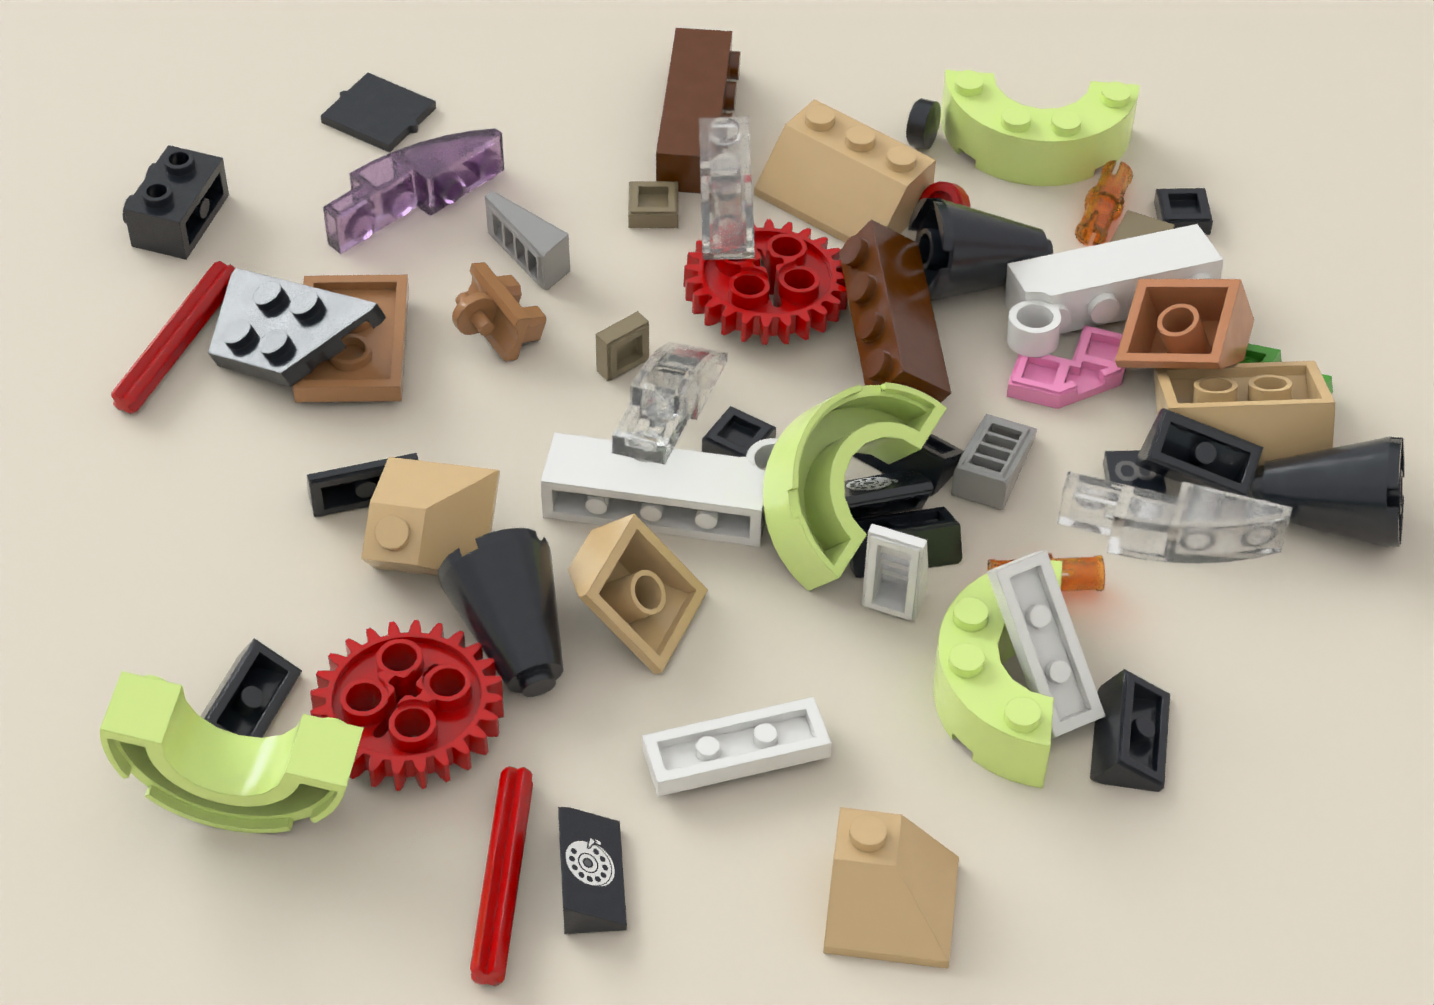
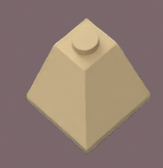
[361,457,500,576]
[567,513,708,674]
[823,807,959,969]

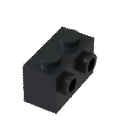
[122,145,229,260]

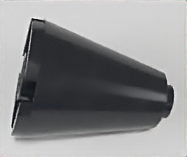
[908,198,1053,301]
[1252,436,1405,547]
[438,528,563,697]

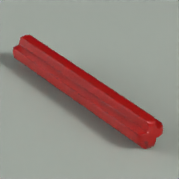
[111,261,235,414]
[470,766,533,986]

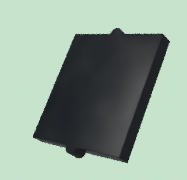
[321,72,436,153]

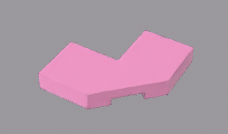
[1007,325,1127,409]

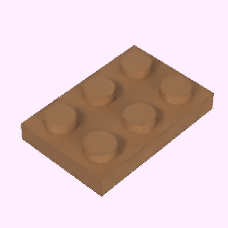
[293,274,409,403]

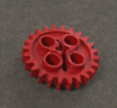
[683,219,848,345]
[310,620,504,791]

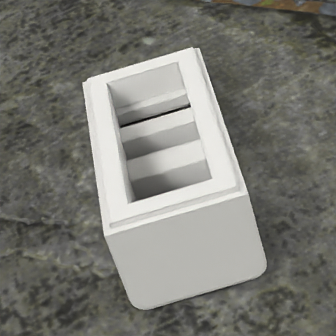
[862,524,928,621]

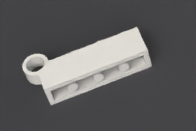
[1005,224,1224,357]
[541,433,778,547]

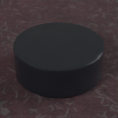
[906,98,941,149]

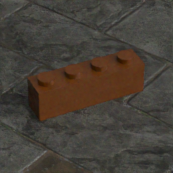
[656,28,741,194]
[839,219,951,403]

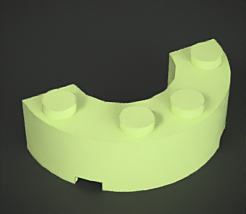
[941,70,1140,186]
[763,382,947,591]
[933,560,1063,788]
[100,671,363,833]

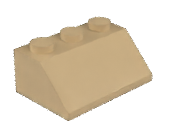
[754,99,936,243]
[1154,361,1335,469]

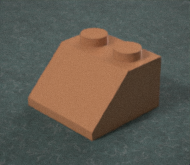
[1115,279,1254,369]

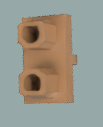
[452,262,546,361]

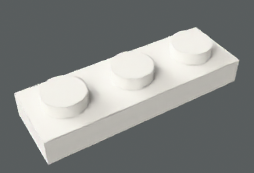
[986,550,1105,738]
[642,697,832,797]

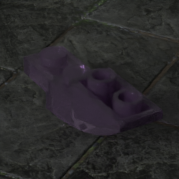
[323,128,504,254]

